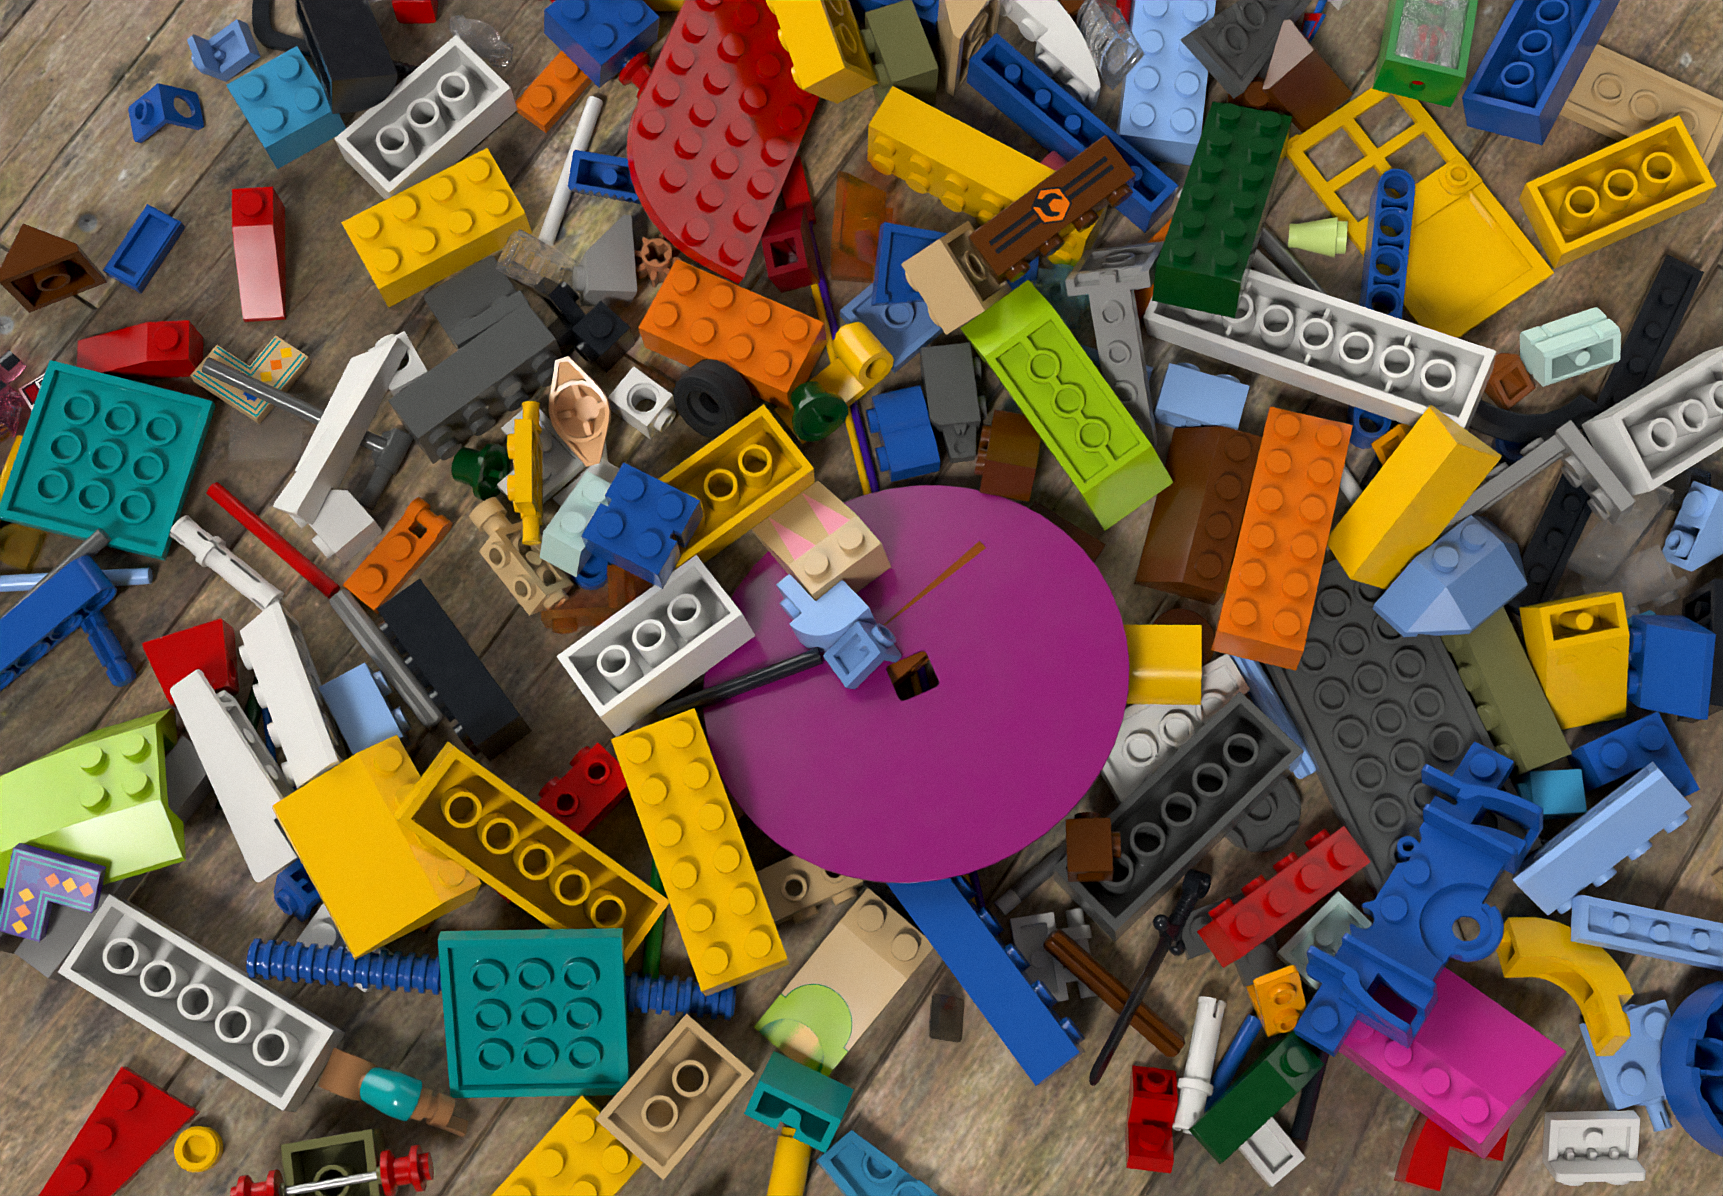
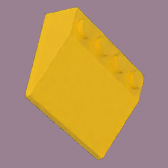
[272,735,481,960]

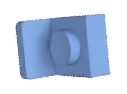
[823,620,902,689]

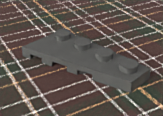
[1180,0,1312,99]

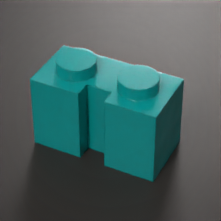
[744,1051,854,1153]

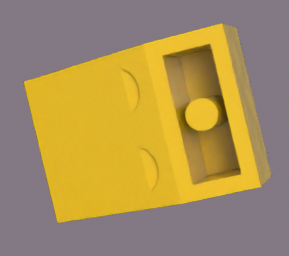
[1519,592,1630,730]

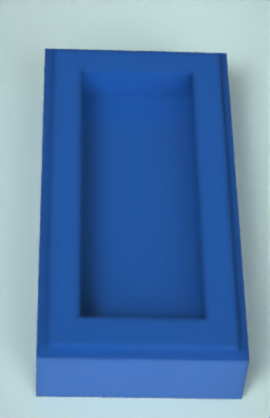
[103,204,185,294]

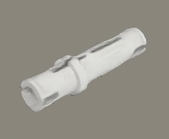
[169,515,284,611]
[1172,996,1227,1135]

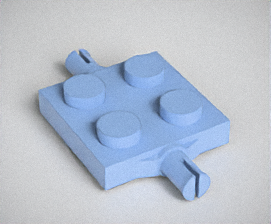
[1579,999,1673,1132]

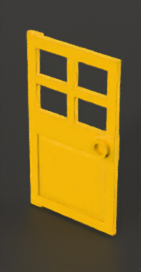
[1285,87,1554,338]

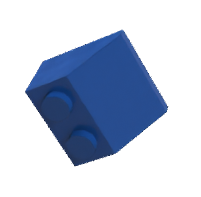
[1627,615,1716,720]

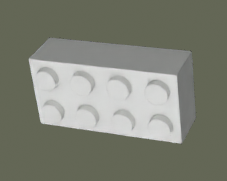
[335,35,518,200]
[1582,346,1723,496]
[557,555,755,737]

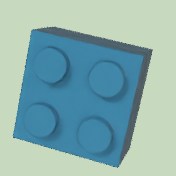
[226,46,346,169]

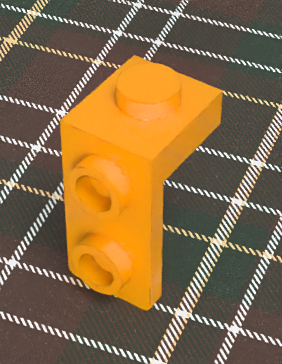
[1246,965,1306,1037]

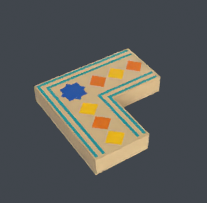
[190,335,311,425]

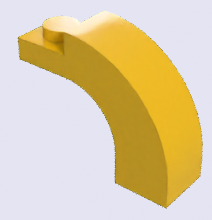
[1496,917,1634,1056]

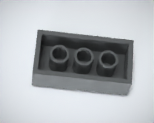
[388,302,563,464]

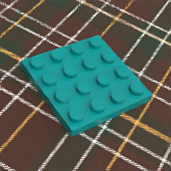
[0,360,216,561]
[438,928,630,1098]

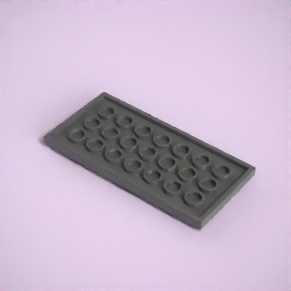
[1265,559,1543,898]

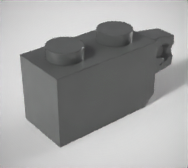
[919,343,987,463]

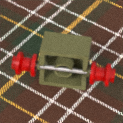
[230,1129,434,1196]

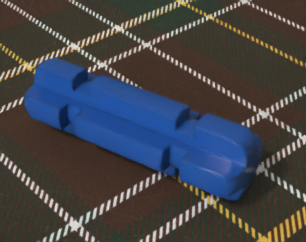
[81,611,136,687]

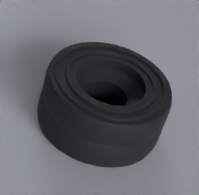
[673,359,753,439]

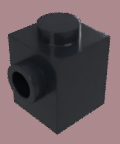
[572,301,635,373]

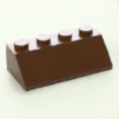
[1134,426,1262,606]

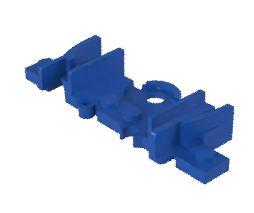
[1294,741,1543,1057]

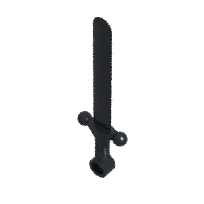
[1089,869,1211,1086]

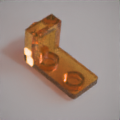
[541,565,637,634]

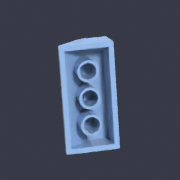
[1512,761,1692,915]

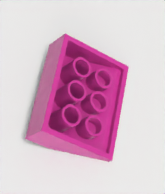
[1339,967,1566,1159]

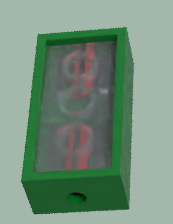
[1372,0,1478,108]

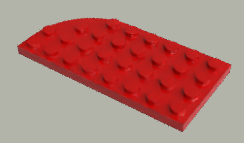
[627,0,820,284]

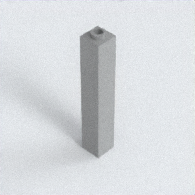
[14,736,213,981]

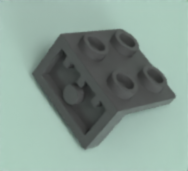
[424,255,530,351]

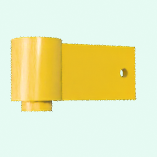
[775,322,894,444]

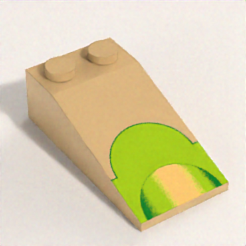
[754,888,934,1077]

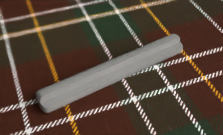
[329,589,445,729]

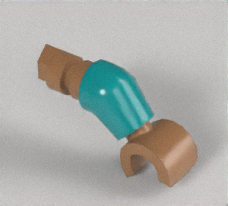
[318,1047,468,1137]

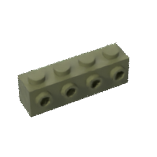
[1440,607,1572,779]

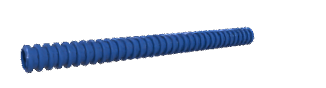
[246,938,736,1021]

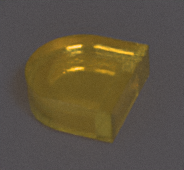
[0,524,46,573]

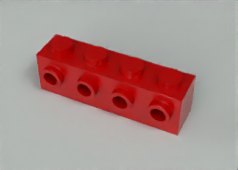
[493,742,630,908]
[1197,826,1371,968]

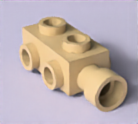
[469,497,574,616]

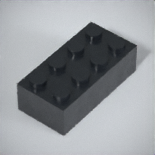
[377,579,532,761]

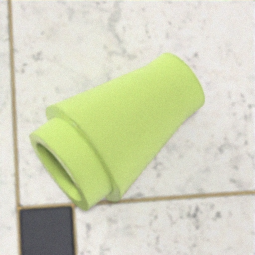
[1288,217,1348,258]

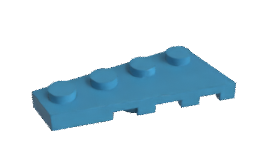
[816,1130,938,1196]

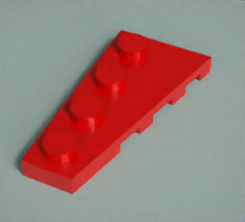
[39,1066,200,1196]

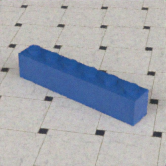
[967,33,1179,233]

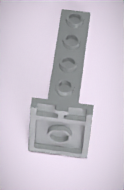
[1065,241,1164,448]
[1432,420,1636,544]

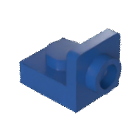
[273,859,322,922]

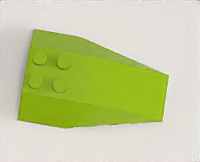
[0,708,186,889]

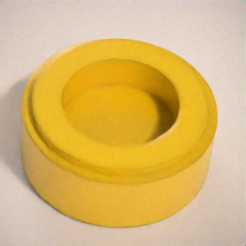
[174,1126,223,1172]

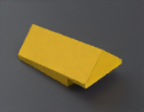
[1327,405,1502,590]

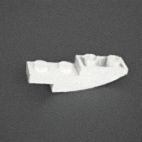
[999,0,1101,110]

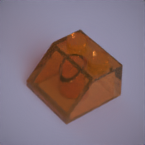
[831,171,893,283]

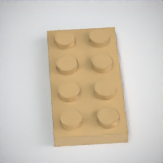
[1560,44,1723,168]

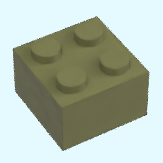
[860,0,939,107]

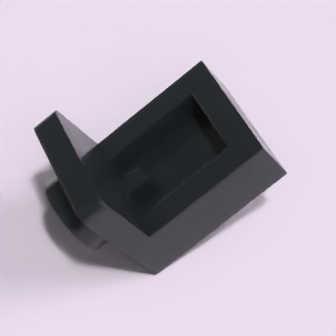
[533,277,585,347]

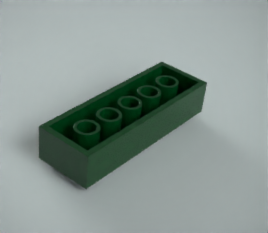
[1152,101,1293,319]

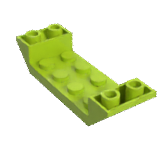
[960,280,1173,531]

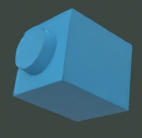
[1514,769,1587,820]

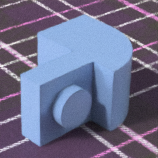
[776,574,877,653]

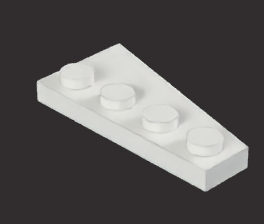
[1101,654,1250,805]

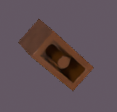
[974,409,1041,502]

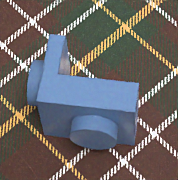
[187,19,261,82]

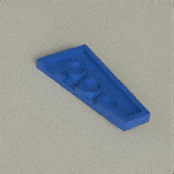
[871,222,1039,306]

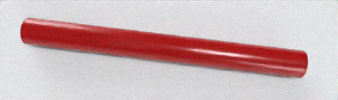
[206,482,340,599]

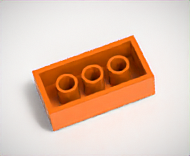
[638,259,827,411]

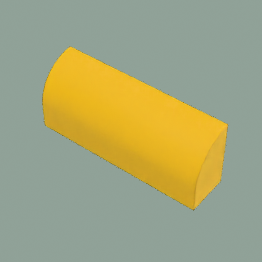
[1123,625,1202,705]

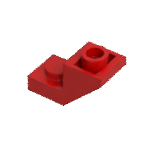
[1125,1065,1178,1174]

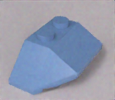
[1372,515,1527,637]

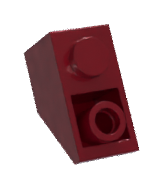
[761,205,820,293]

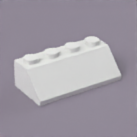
[238,602,349,789]

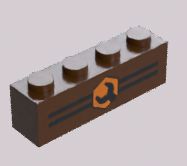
[968,135,1136,285]

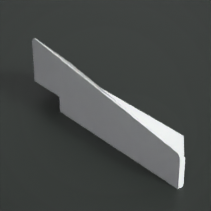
[273,336,408,525]
[170,669,299,882]

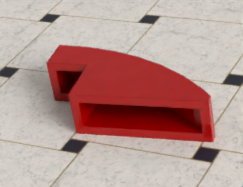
[1394,1112,1509,1191]

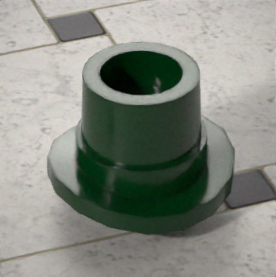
[790,381,848,442]
[451,443,511,501]

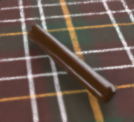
[1043,929,1185,1057]

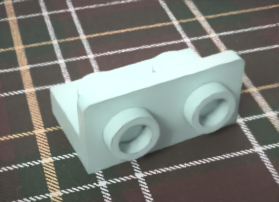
[1276,891,1373,997]

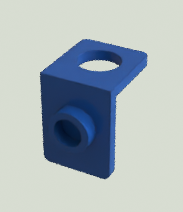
[128,83,204,143]

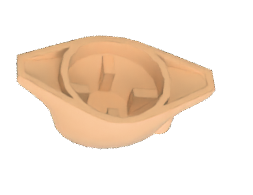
[548,356,611,467]

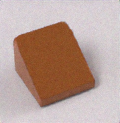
[1484,353,1536,410]

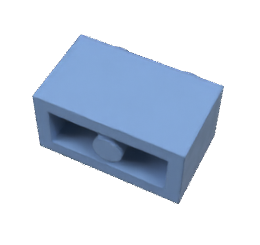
[1153,363,1249,430]
[318,663,412,755]

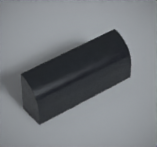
[295,0,398,114]

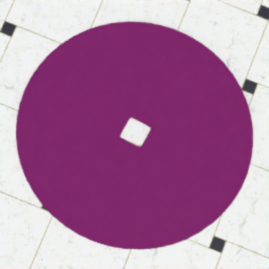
[703,485,1130,883]

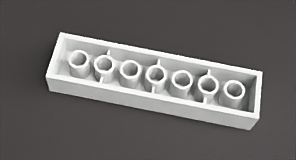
[1143,269,1496,431]

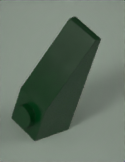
[1188,1031,1325,1164]

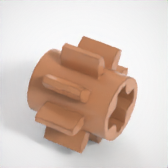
[634,233,683,288]

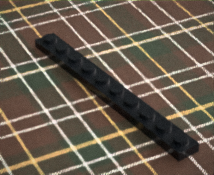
[1503,254,1704,617]

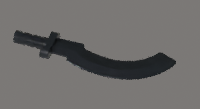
[1469,395,1601,444]

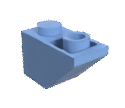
[1659,480,1723,572]

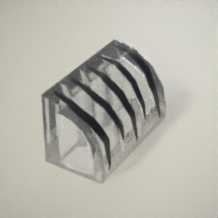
[1076,0,1145,90]

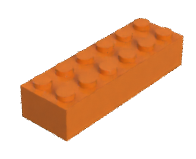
[1211,406,1353,671]

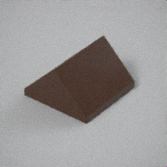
[1262,19,1353,133]
[0,224,107,313]

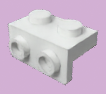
[1542,1110,1646,1186]

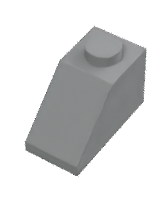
[572,215,637,307]

